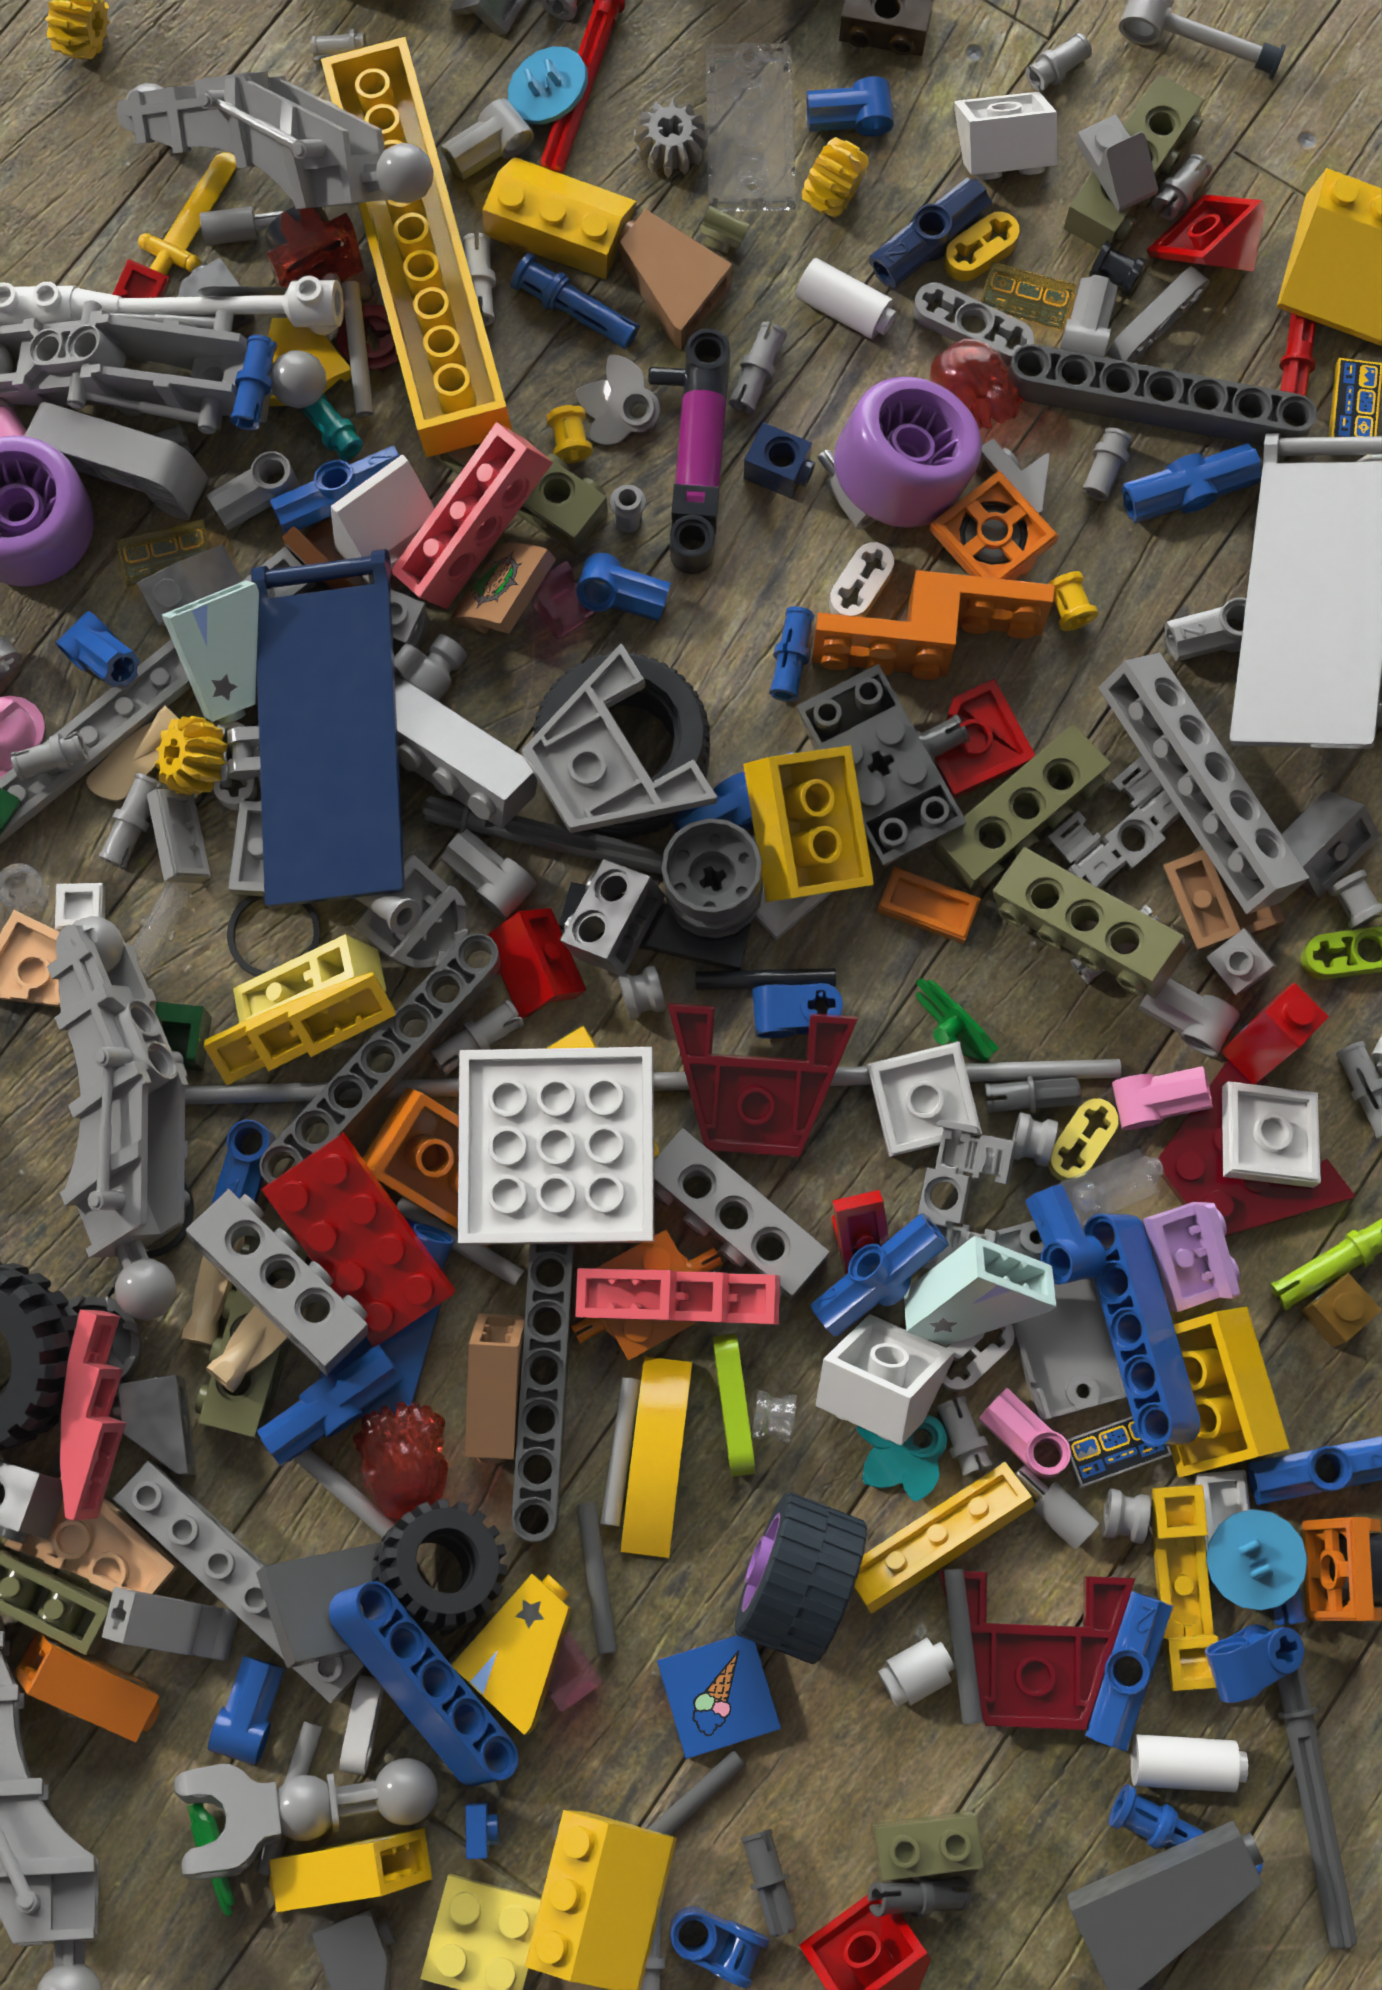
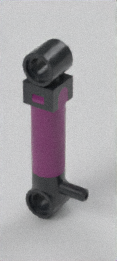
[648,328,730,574]

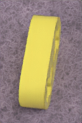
[1048,1099,1119,1182]

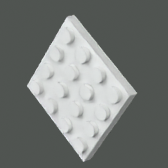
[458,1047,654,1245]

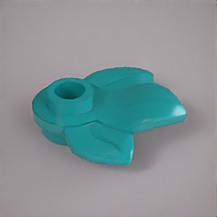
[856,1415,947,1502]

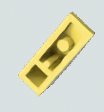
[233,934,387,1023]

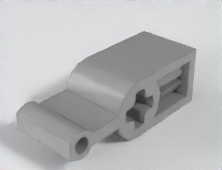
[102,1587,238,1661]

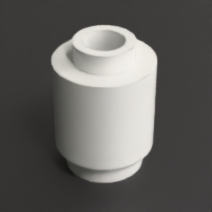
[877,1638,955,1707]

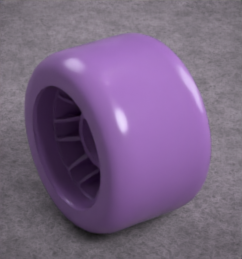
[834,377,982,528]
[0,436,94,586]

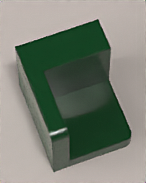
[155,1001,212,1071]

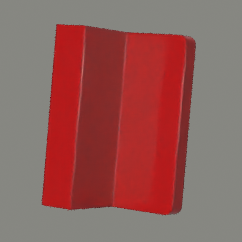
[487,908,587,1018]

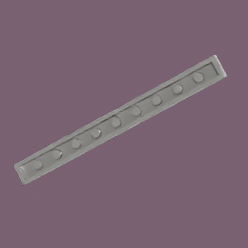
[0,547,316,844]

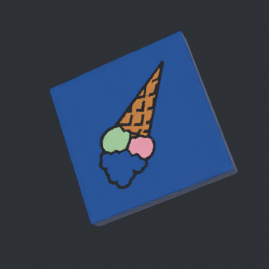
[657,1635,781,1759]

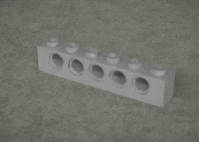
[1098,652,1310,914]
[113,1461,367,1703]

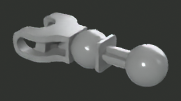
[174,1758,438,1881]

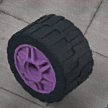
[735,1492,867,1665]

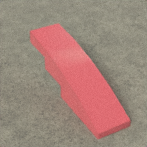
[575,1268,780,1325]
[60,1310,126,1521]

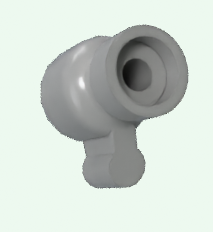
[394,634,468,702]

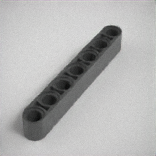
[1006,344,1317,446]
[259,933,502,1184]
[512,1243,576,1543]

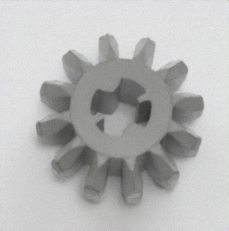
[634,98,708,178]

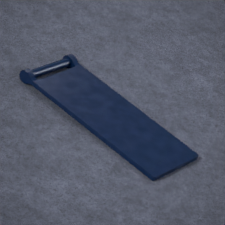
[251,549,405,908]

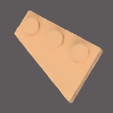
[0,910,60,1007]
[4,1477,180,1595]

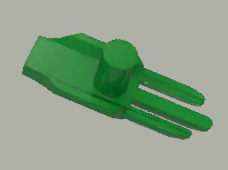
[915,978,999,1063]
[187,1803,235,1917]

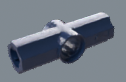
[869,177,992,288]

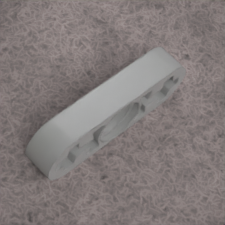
[1107,266,1210,363]
[913,283,1034,366]

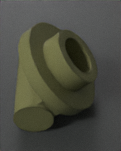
[699,206,750,254]

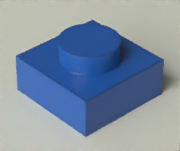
[466,1802,499,1859]

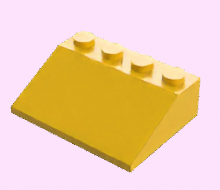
[1276,168,1382,346]

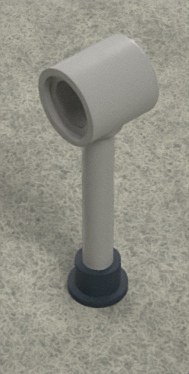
[1119,0,1286,80]

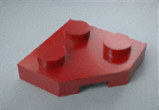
[934,678,1036,799]

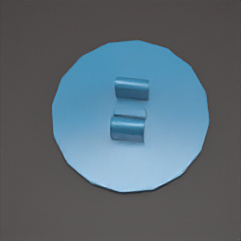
[508,46,588,125]
[1206,1509,1308,1610]

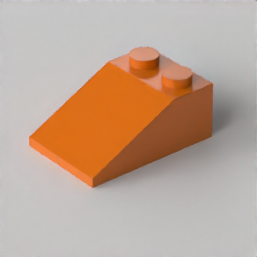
[362,1087,489,1248]

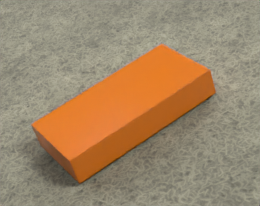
[877,866,981,945]

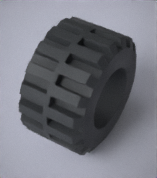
[372,1499,508,1636]

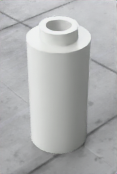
[795,258,897,339]
[1131,1734,1248,1792]

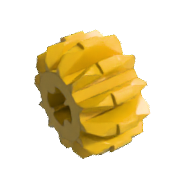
[45,0,110,60]
[802,137,869,218]
[155,716,228,796]

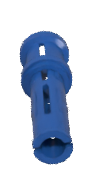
[510,252,640,350]
[1108,1784,1263,1876]

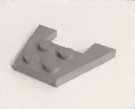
[522,643,717,833]

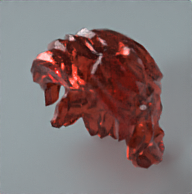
[929,338,1024,430]
[353,1401,449,1519]

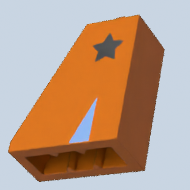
[13,1630,160,1743]

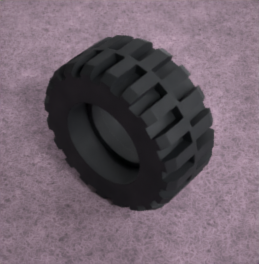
[0,1261,78,1451]

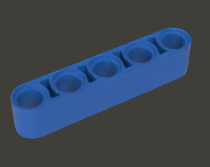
[1083,1214,1201,1447]
[329,1581,519,1787]

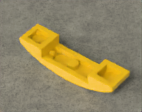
[621,1357,692,1558]
[1152,1485,1218,1691]

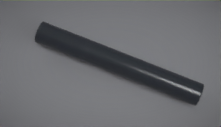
[695,968,836,990]

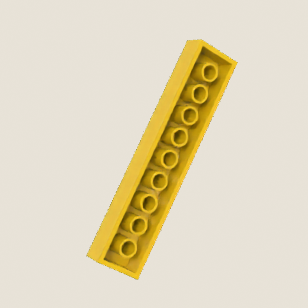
[321,37,513,458]

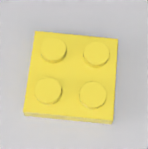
[420,1874,541,1990]

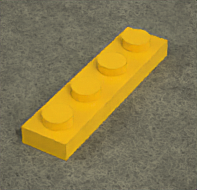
[854,1462,1035,1614]

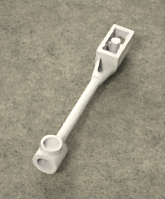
[0,276,344,335]

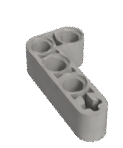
[25,402,209,520]

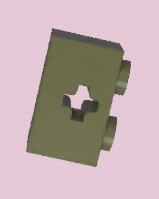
[871,1811,984,1881]

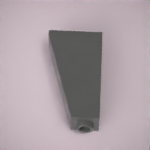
[1067,1821,1264,1990]

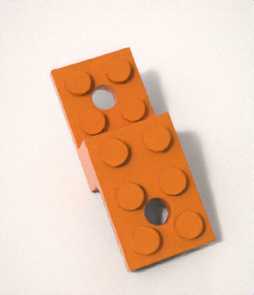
[812,570,1055,680]

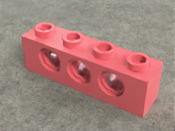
[392,422,553,609]

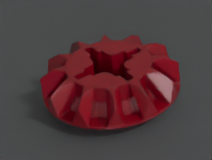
[337,305,400,372]

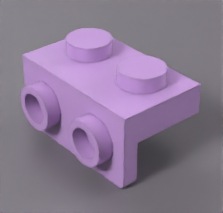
[1143,1202,1241,1312]

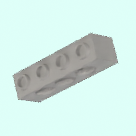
[654,1128,830,1301]
[185,1189,369,1376]

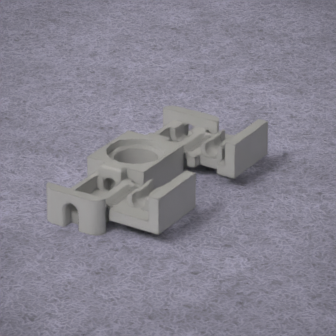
[1043,756,1182,888]
[918,1120,1017,1269]

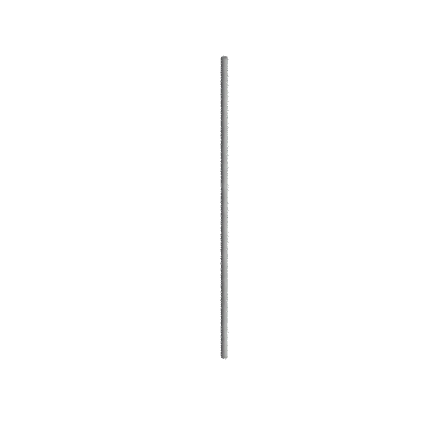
[185,1059,1121,1105]

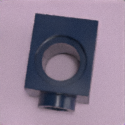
[743,422,816,499]

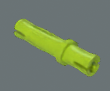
[1269,1219,1382,1310]

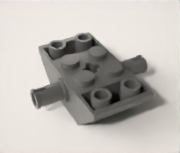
[796,664,970,867]

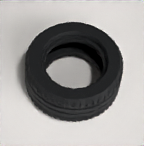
[533,653,710,838]

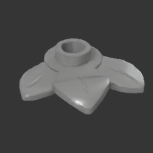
[575,355,661,445]

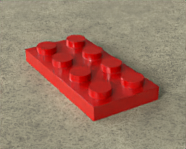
[261,1132,456,1347]

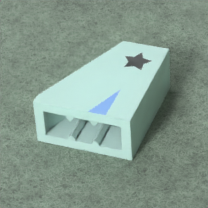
[162,580,259,724]
[904,1236,1056,1346]

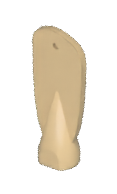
[87,705,179,802]
[181,1236,245,1347]
[206,1279,307,1392]

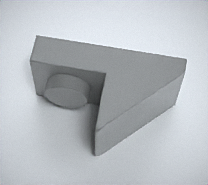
[1075,114,1158,212]
[977,438,1050,529]

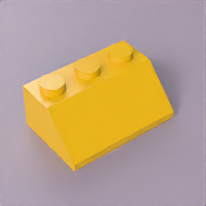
[482,157,636,280]
[743,745,874,902]
[1154,1306,1290,1478]
[525,1810,677,1990]

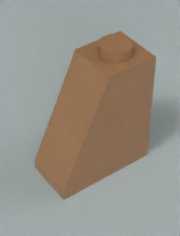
[618,209,732,351]
[465,1313,525,1464]

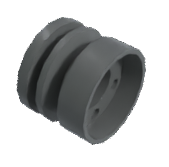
[662,818,763,938]

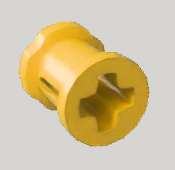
[546,405,593,464]
[1047,571,1099,631]

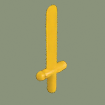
[138,152,237,275]

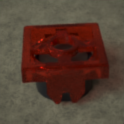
[265,206,364,287]

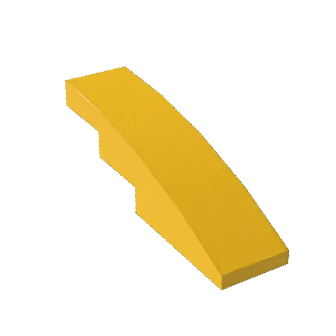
[204,972,396,1085]

